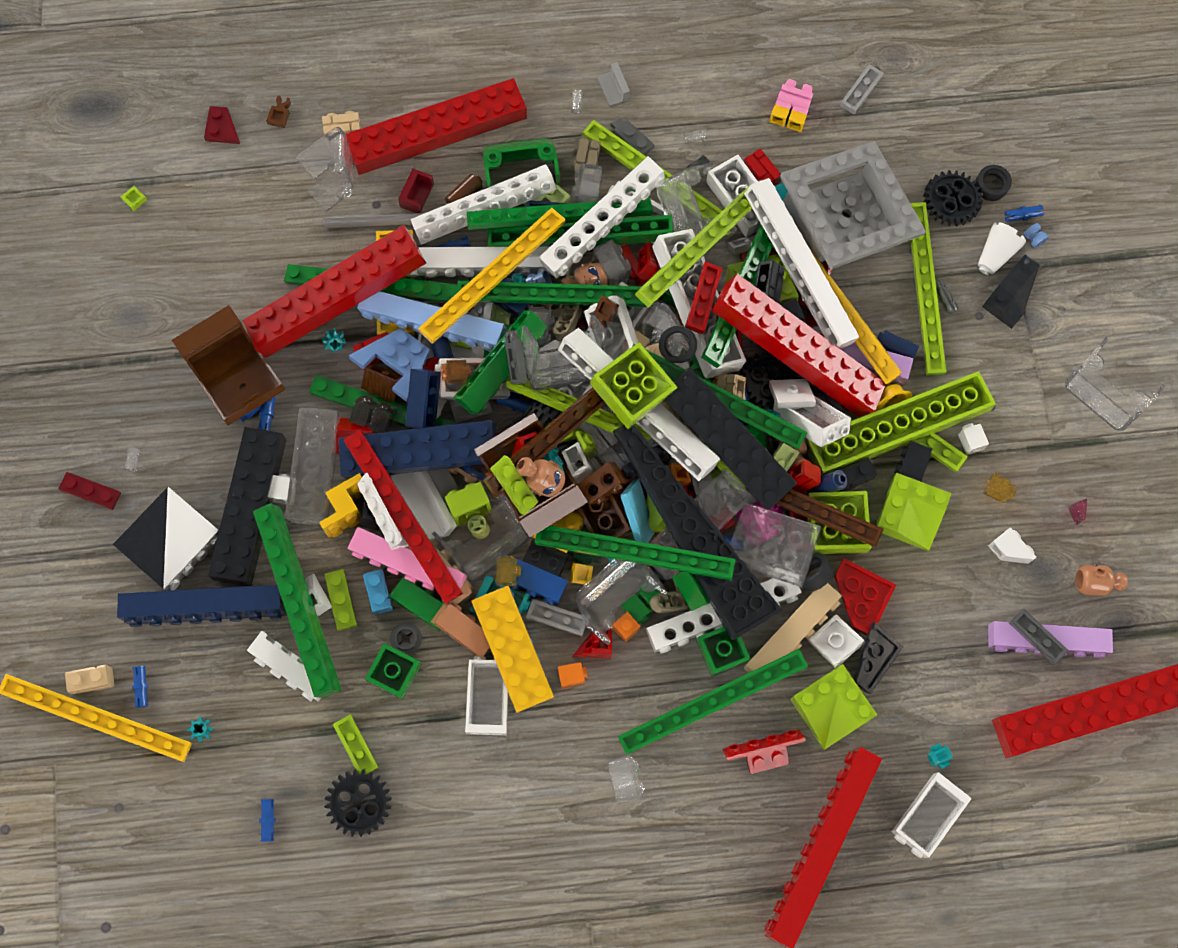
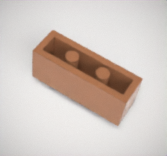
[431,602,490,658]

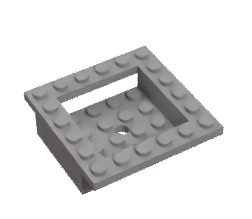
[780,141,926,270]

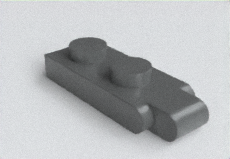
[610,117,654,156]
[505,331,528,384]

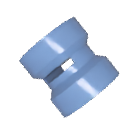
[1023,223,1049,249]
[526,270,551,284]

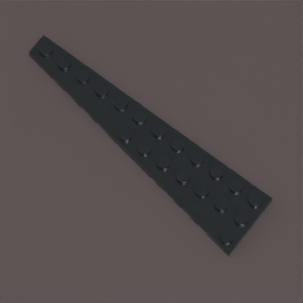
[612,425,783,640]

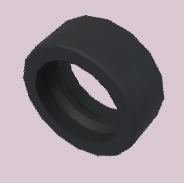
[975,164,1012,201]
[659,326,697,363]
[794,553,833,591]

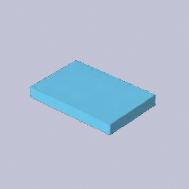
[621,479,655,543]

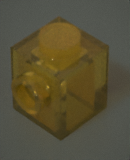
[496,555,521,586]

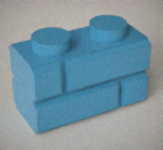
[363,569,394,616]

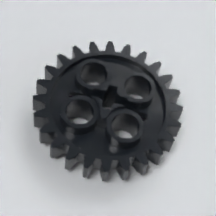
[923,170,983,227]
[741,350,802,410]
[324,768,392,837]

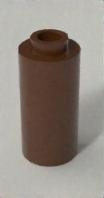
[445,174,483,204]

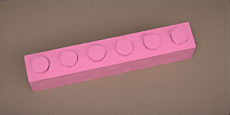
[348,527,467,598]

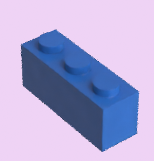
[504,558,568,605]

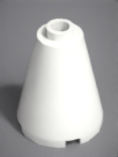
[978,222,1026,275]

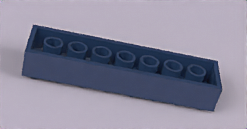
[339,420,496,480]
[117,585,287,627]

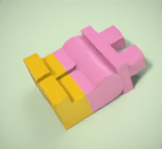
[769,79,813,132]

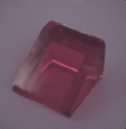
[1068,499,1087,525]

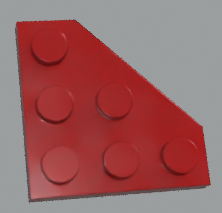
[834,558,896,635]

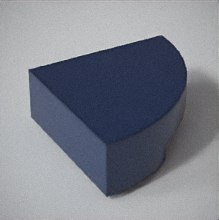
[459,466,485,480]

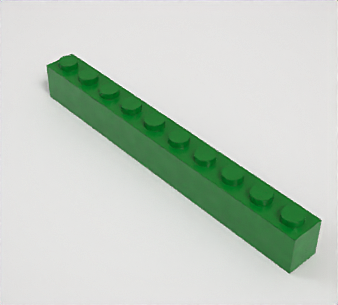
[487,215,674,247]
[253,503,342,698]

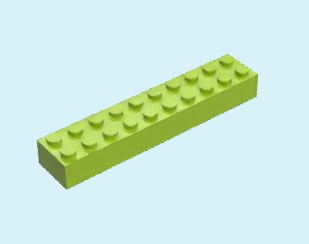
[806,371,996,476]

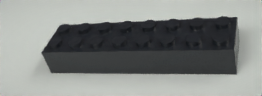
[663,368,797,510]
[208,427,286,586]

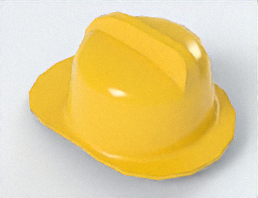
[874,384,913,412]

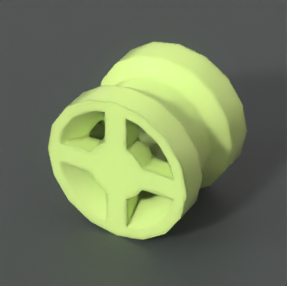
[467,515,490,539]

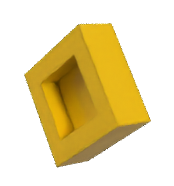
[569,563,593,586]

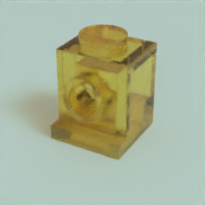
[983,472,1017,503]

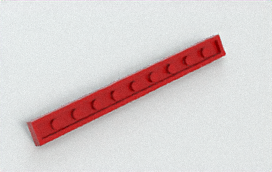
[343,429,463,604]

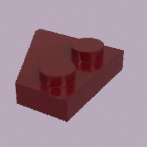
[204,106,240,144]

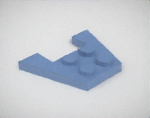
[349,328,430,402]

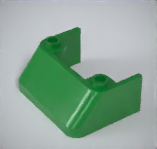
[483,138,560,188]

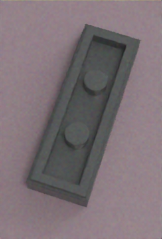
[1009,608,1069,665]

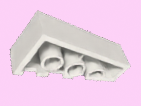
[247,631,321,702]

